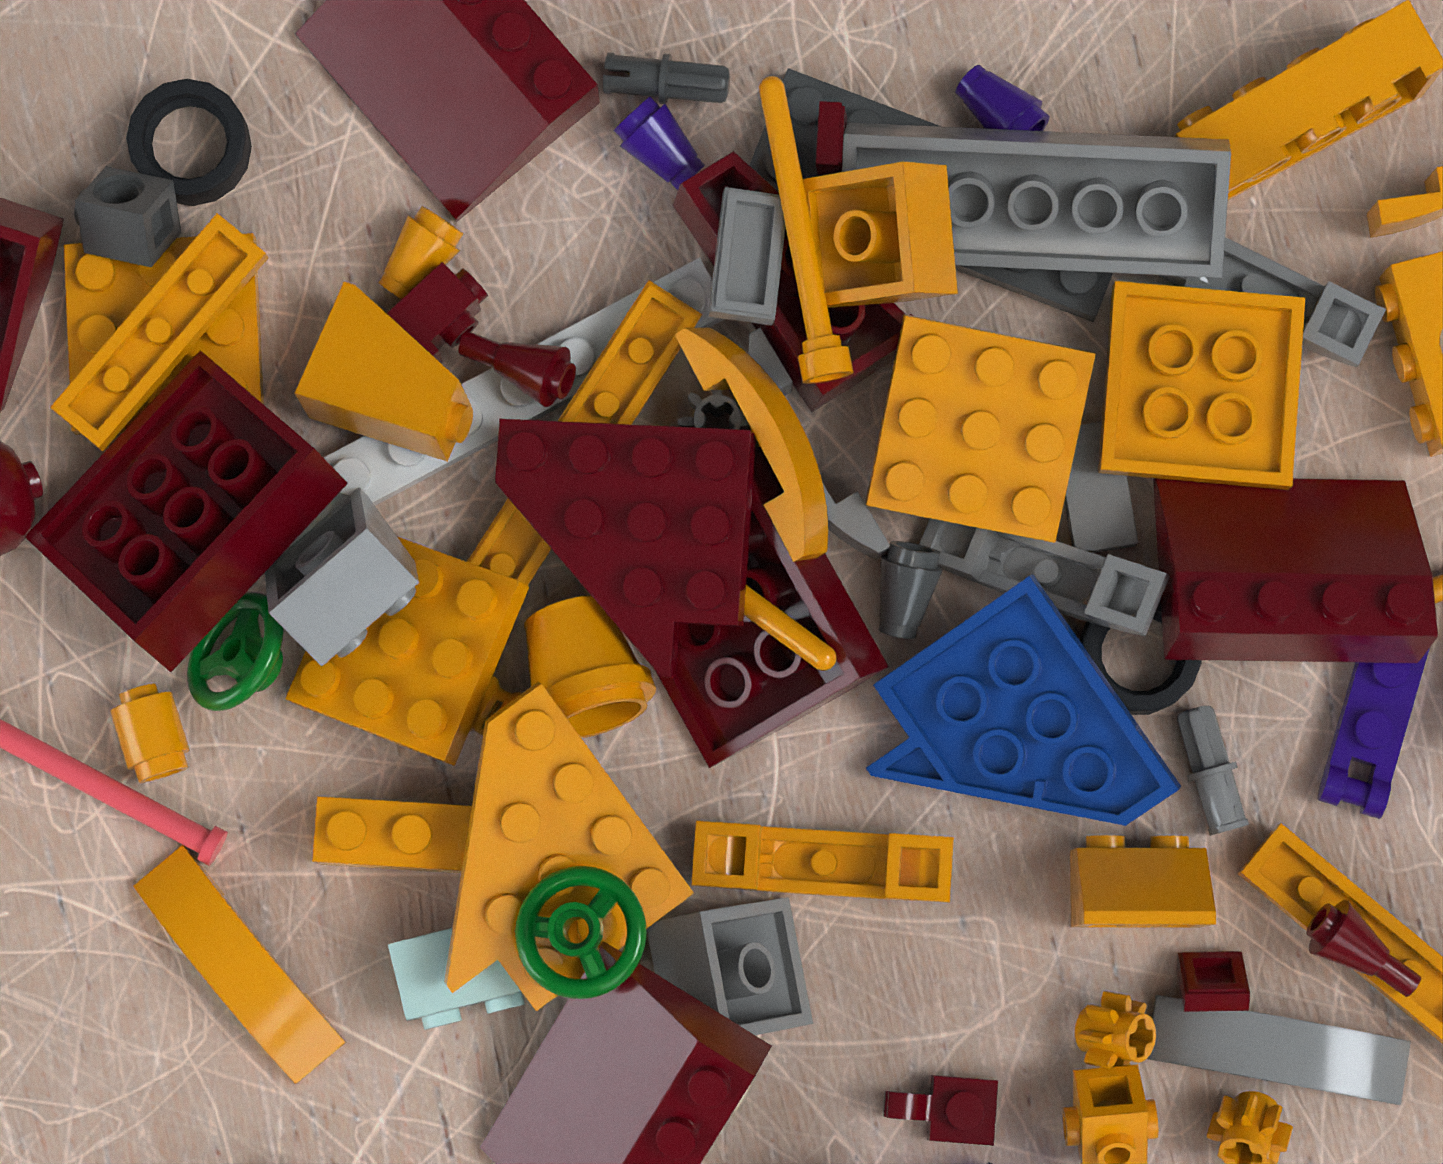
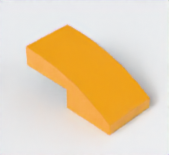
[1367,166,1443,238]

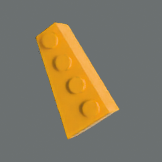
[1175,0,1443,200]

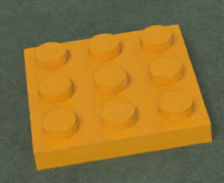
[64,233,264,435]
[1098,281,1305,490]
[865,314,1096,543]
[285,537,529,766]

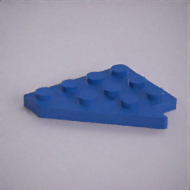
[866,574,1181,826]

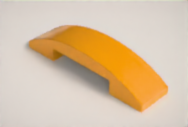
[674,327,828,562]
[691,821,954,903]
[133,845,346,1084]

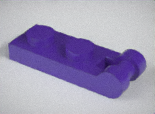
[1317,648,1430,819]

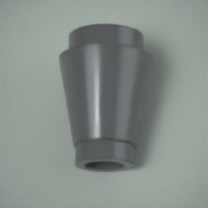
[879,541,943,639]

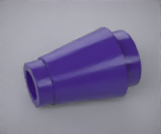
[955,65,1050,131]
[613,96,705,191]

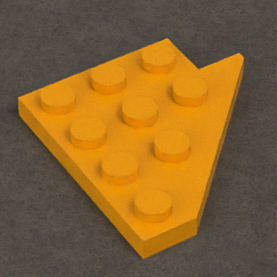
[444,681,694,1011]

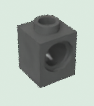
[74,166,181,267]

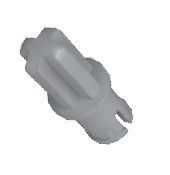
[1177,706,1249,836]

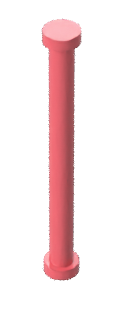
[0,719,228,866]

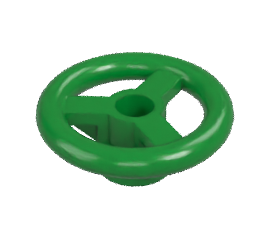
[187,592,284,711]
[515,866,647,999]

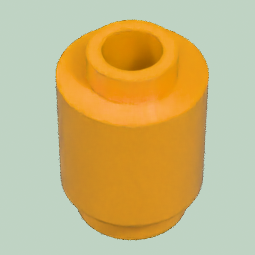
[110,683,190,783]

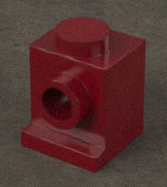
[387,262,488,364]

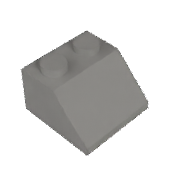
[265,487,419,667]
[647,897,813,1035]

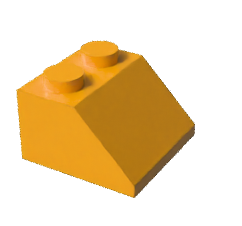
[803,161,958,308]
[1070,835,1216,928]

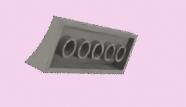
[842,122,1231,278]

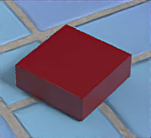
[816,101,847,176]
[1176,951,1250,1012]

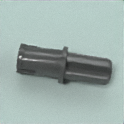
[603,53,730,104]

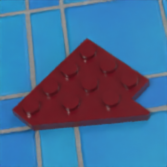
[495,419,756,678]

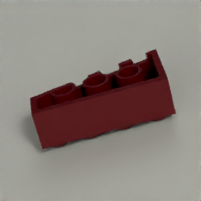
[673,151,913,412]

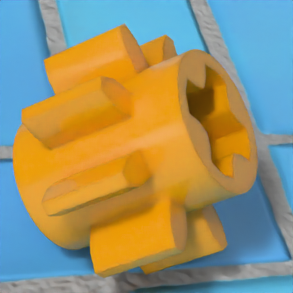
[1075,991,1156,1069]
[1207,1091,1293,1164]

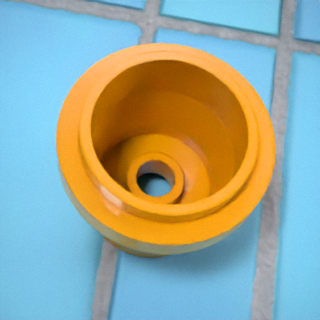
[523,596,656,738]

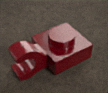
[883,1075,998,1146]

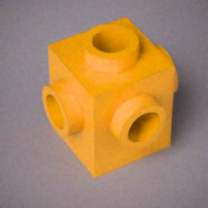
[1062,1064,1159,1164]

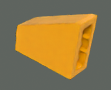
[295,282,473,462]

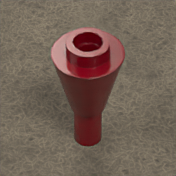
[458,331,576,407]
[1306,900,1421,997]

